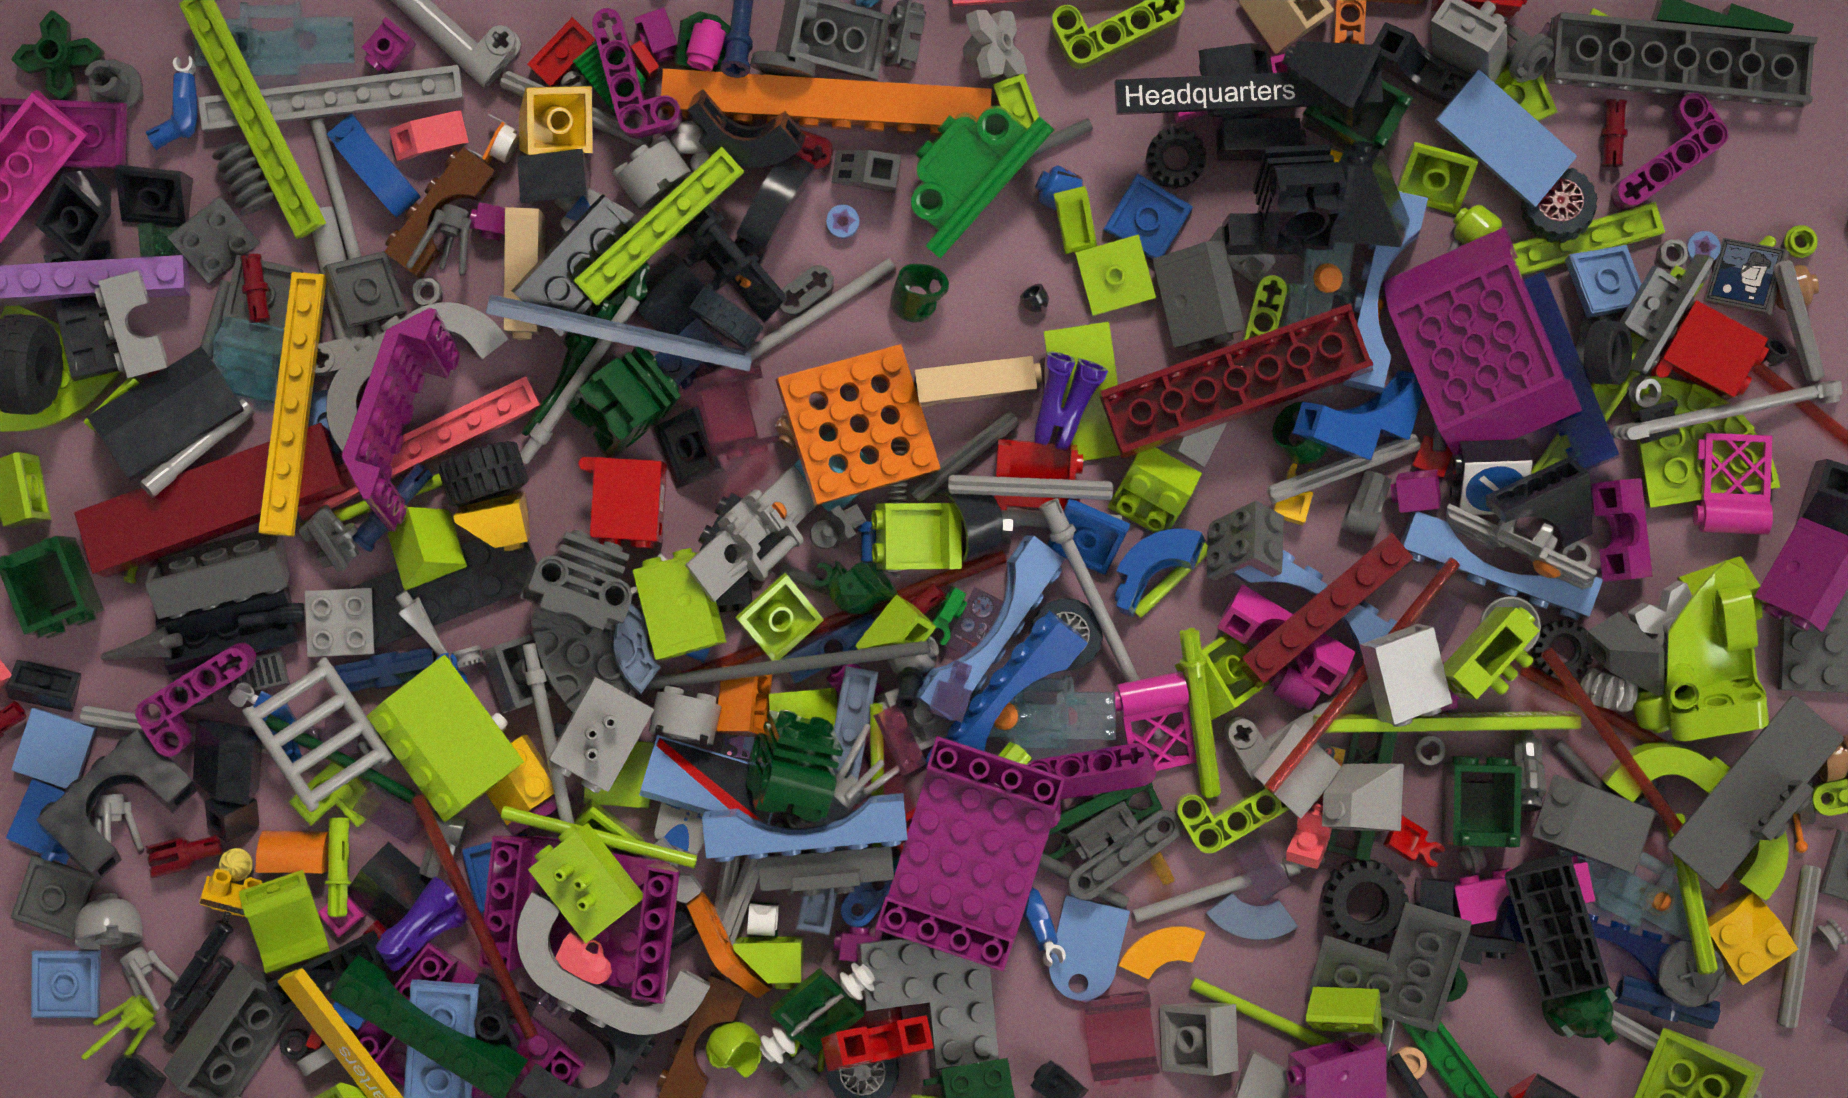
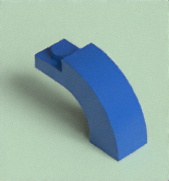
[327,113,421,218]
[1115,529,1206,617]

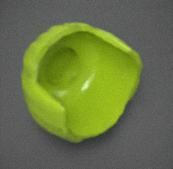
[706,1021,762,1078]

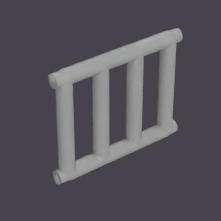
[242,657,393,812]

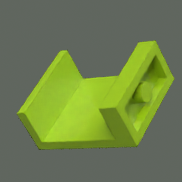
[238,870,330,973]

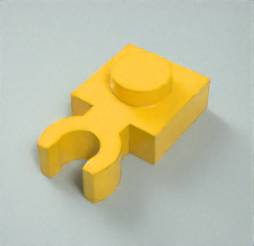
[1273,463,1314,526]

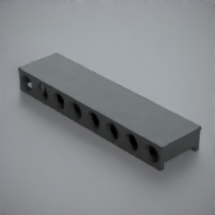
[1546,12,1818,108]

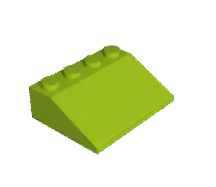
[366,655,524,823]
[1634,1028,1765,1098]

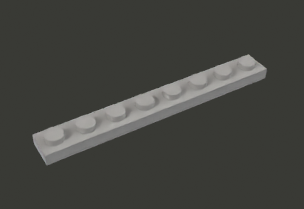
[198,65,465,132]

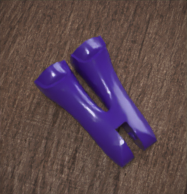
[1034,352,1108,451]
[376,877,469,971]

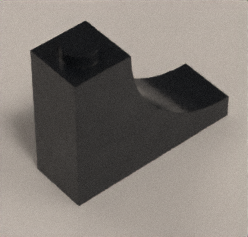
[1486,456,1593,547]

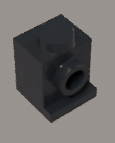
[716,577,753,613]

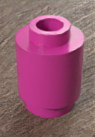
[686,19,726,71]

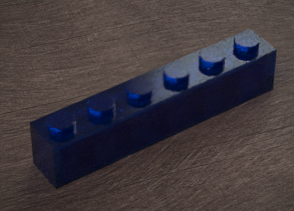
[1524,272,1620,471]

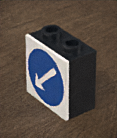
[1449,439,1533,515]

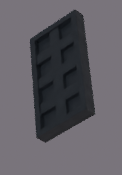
[43,240,131,381]

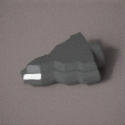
[1513,730,1547,812]

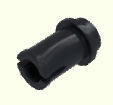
[896,667,924,710]

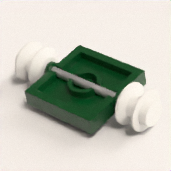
[760,963,875,1064]

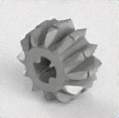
[1580,668,1639,712]

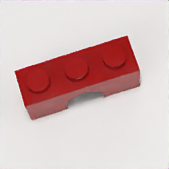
[821,1015,934,1072]

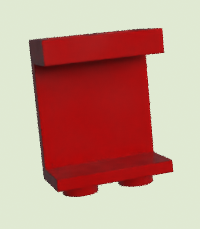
[994,439,1083,511]

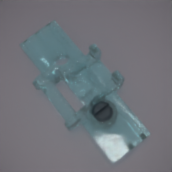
[194,1,355,76]

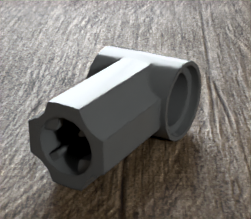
[1341,470,1392,540]
[419,810,468,881]

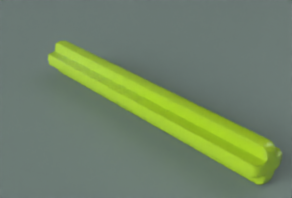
[1665,813,1718,975]

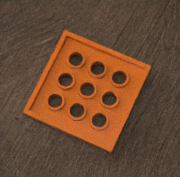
[775,344,941,506]

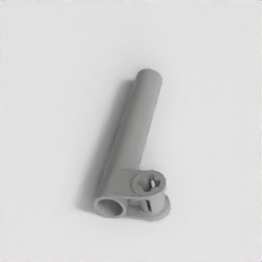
[391,0,521,89]
[312,207,366,377]
[1224,675,1374,781]

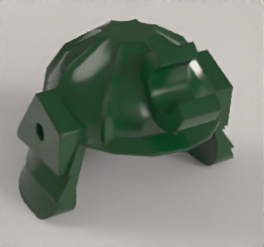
[815,559,899,614]
[1542,986,1618,1046]

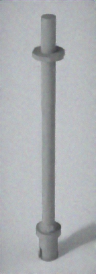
[1039,498,1166,740]

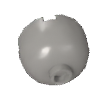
[74,893,143,950]

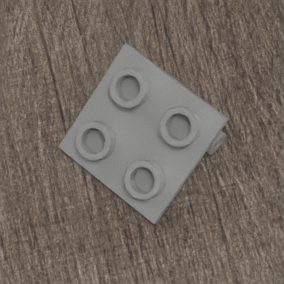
[305,588,374,657]

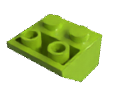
[1107,447,1202,533]

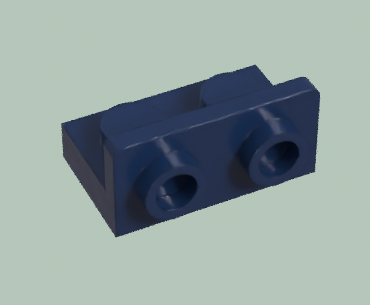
[654,317,723,390]

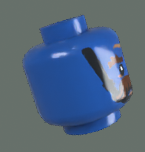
[1035,165,1083,211]

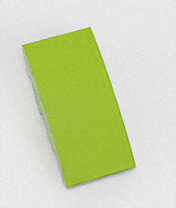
[1043,322,1120,461]

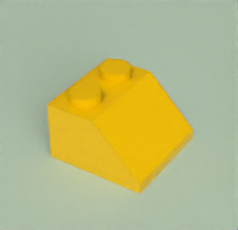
[486,735,554,826]

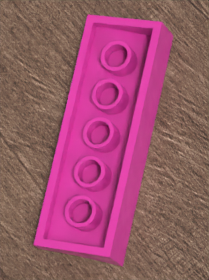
[0,89,88,243]

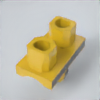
[199,869,262,923]

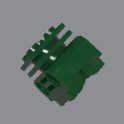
[567,347,681,458]
[746,710,843,823]

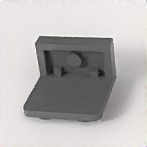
[1207,501,1284,581]

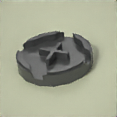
[750,51,816,78]
[1657,940,1726,1007]

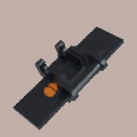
[674,179,787,323]

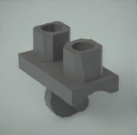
[299,504,359,572]
[809,504,866,549]
[760,1044,821,1096]

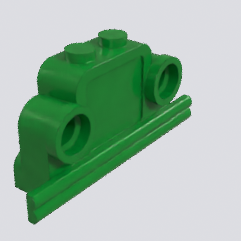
[911,106,1055,259]

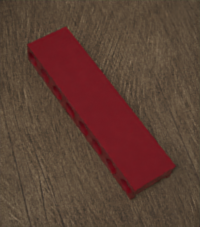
[1100,303,1373,459]
[74,423,348,578]

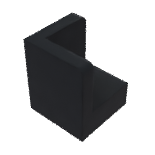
[1632,399,1680,444]
[205,797,259,843]

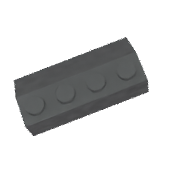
[145,531,290,619]
[163,961,298,1098]

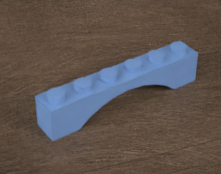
[1343,192,1428,394]
[1400,511,1603,621]
[917,536,1065,721]
[1231,550,1406,656]
[702,793,907,862]

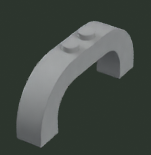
[326,302,508,453]
[517,890,711,1035]

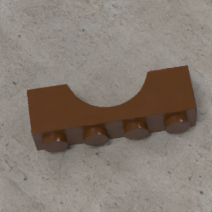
[384,147,499,279]
[656,972,746,1098]

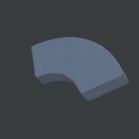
[612,604,661,695]
[1205,892,1298,940]

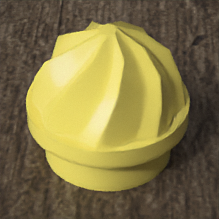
[219,848,253,881]

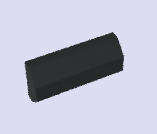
[1505,856,1609,1001]

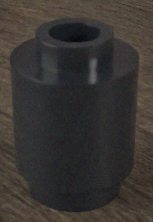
[671,905,699,950]

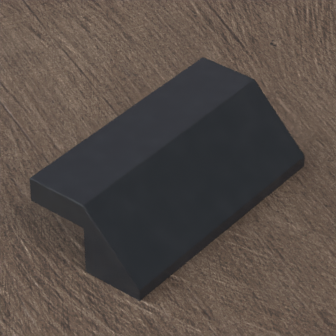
[86,346,244,481]
[156,585,297,675]

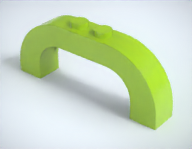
[1601,741,1789,901]

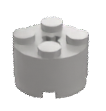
[612,135,691,211]
[648,686,722,746]

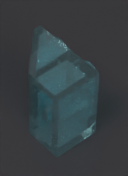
[213,316,284,404]

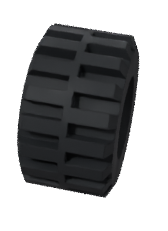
[437,441,529,507]
[1320,859,1409,945]

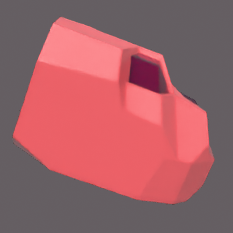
[555,930,612,984]

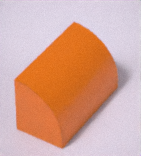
[716,666,772,737]
[255,830,329,874]

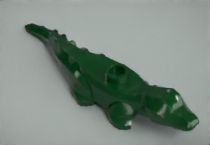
[522,261,650,436]

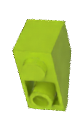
[855,594,937,661]

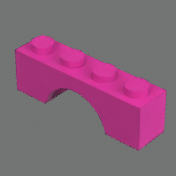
[1217,584,1355,696]
[1454,855,1595,925]

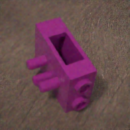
[1754,517,1848,632]
[1286,1033,1386,1098]

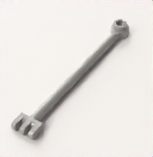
[1611,380,1843,440]

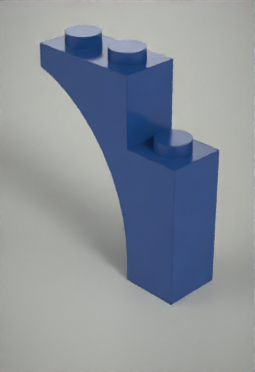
[1292,370,1424,460]

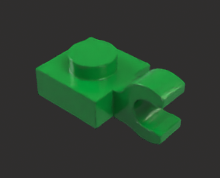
[929,586,967,645]

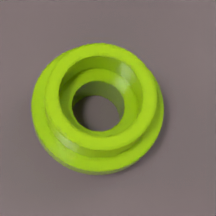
[1784,225,1818,258]

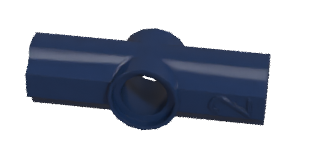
[782,612,875,684]
[335,647,437,692]
[1615,974,1721,1029]

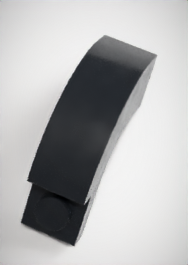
[1372,22,1473,105]
[687,89,806,168]
[734,154,815,265]
[1415,877,1516,965]
[266,930,385,1014]

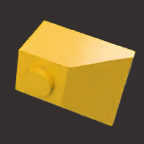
[519,86,593,155]
[453,492,530,551]

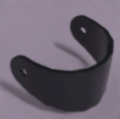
[934,489,1004,564]

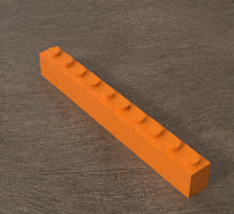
[661,68,992,136]

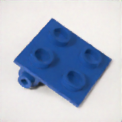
[6,778,70,865]

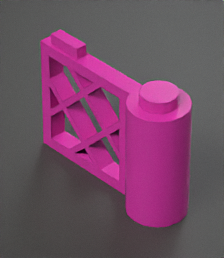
[1693,433,1773,535]
[1111,671,1197,771]

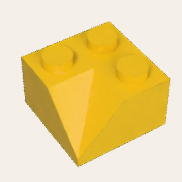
[1707,890,1799,985]

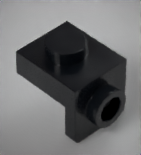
[105,1055,168,1098]
[1030,1060,1089,1098]

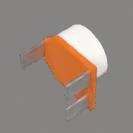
[468,114,519,165]

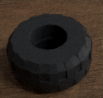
[0,314,63,415]

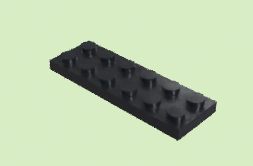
[348,538,538,650]

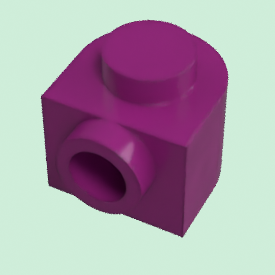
[470,202,505,241]

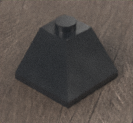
[35,170,111,261]

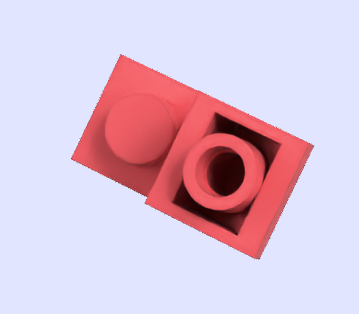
[389,110,469,161]
[1286,793,1333,869]

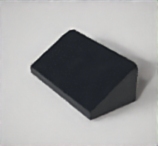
[6,659,82,712]

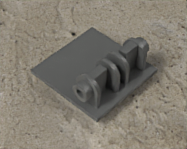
[167,196,260,283]

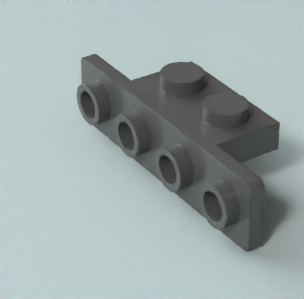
[1619,254,1714,374]
[758,846,894,897]

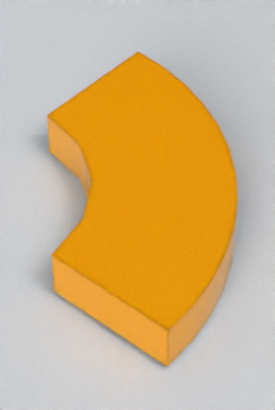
[1118,926,1206,979]

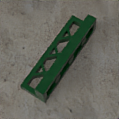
[1327,732,1398,861]
[1043,782,1163,859]

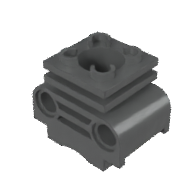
[519,530,632,638]

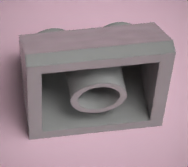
[1160,1002,1239,1076]

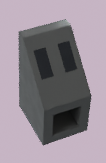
[831,150,901,193]

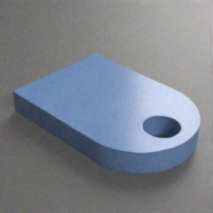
[1049,894,1130,1001]

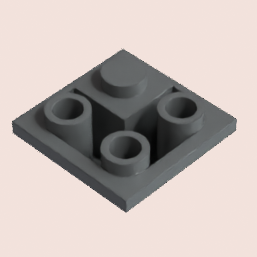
[1588,611,1665,696]

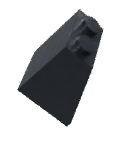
[1336,141,1410,247]

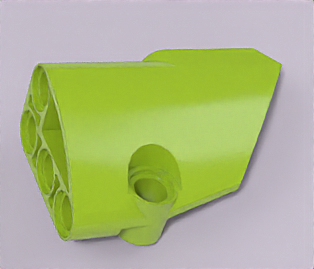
[1664,560,1769,741]

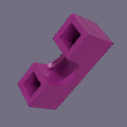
[1591,478,1653,582]

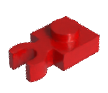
[1383,815,1445,868]

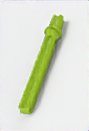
[1179,628,1221,798]

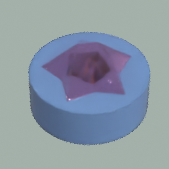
[826,205,859,239]
[1686,231,1721,261]

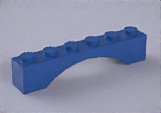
[925,610,1088,767]

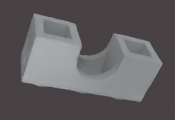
[95,269,169,378]

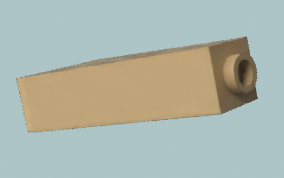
[504,207,547,340]
[915,356,1042,407]

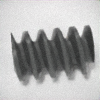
[212,142,275,216]

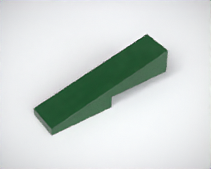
[1651,0,1794,34]

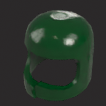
[890,264,949,323]
[1272,401,1327,464]

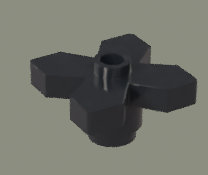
[473,973,539,1052]

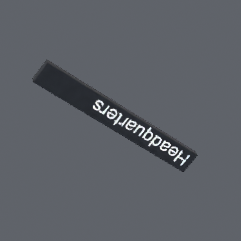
[1114,70,1383,115]

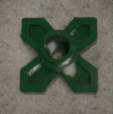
[11,10,105,100]

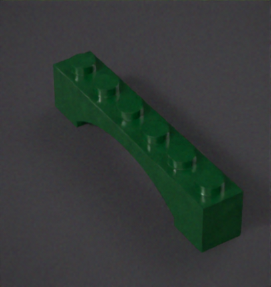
[330,955,528,1098]

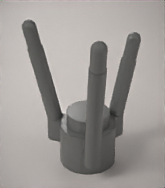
[406,204,472,276]

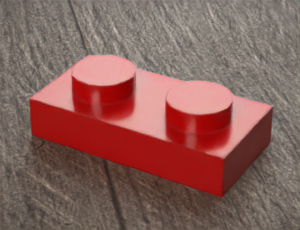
[527,17,596,87]

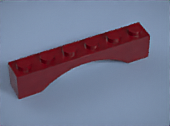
[1237,533,1414,689]

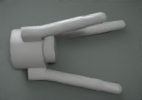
[834,724,903,809]
[94,794,144,851]
[119,946,179,1030]

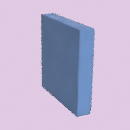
[1565,245,1642,318]
[11,707,97,788]
[31,950,101,1018]

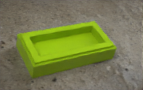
[1053,186,1097,254]

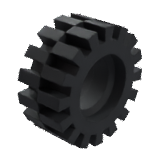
[1146,126,1206,189]
[1530,620,1593,680]

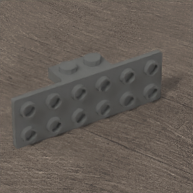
[1666,696,1844,889]

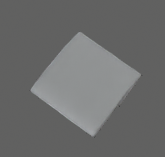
[1251,722,1341,819]

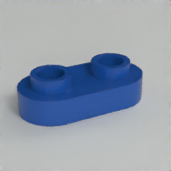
[841,880,893,927]

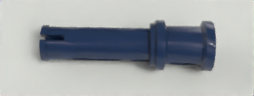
[721,0,753,78]
[352,463,433,552]

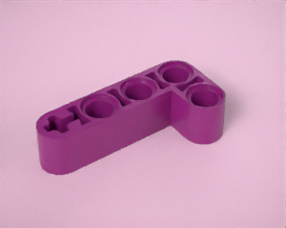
[592,8,683,139]
[1611,93,1728,210]
[135,643,256,757]
[1027,743,1156,828]

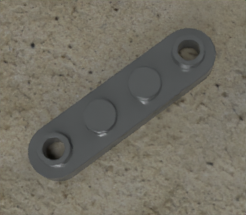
[1067,810,1181,900]

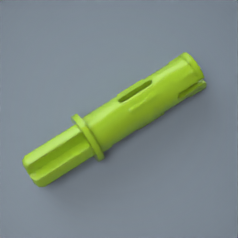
[325,818,351,917]

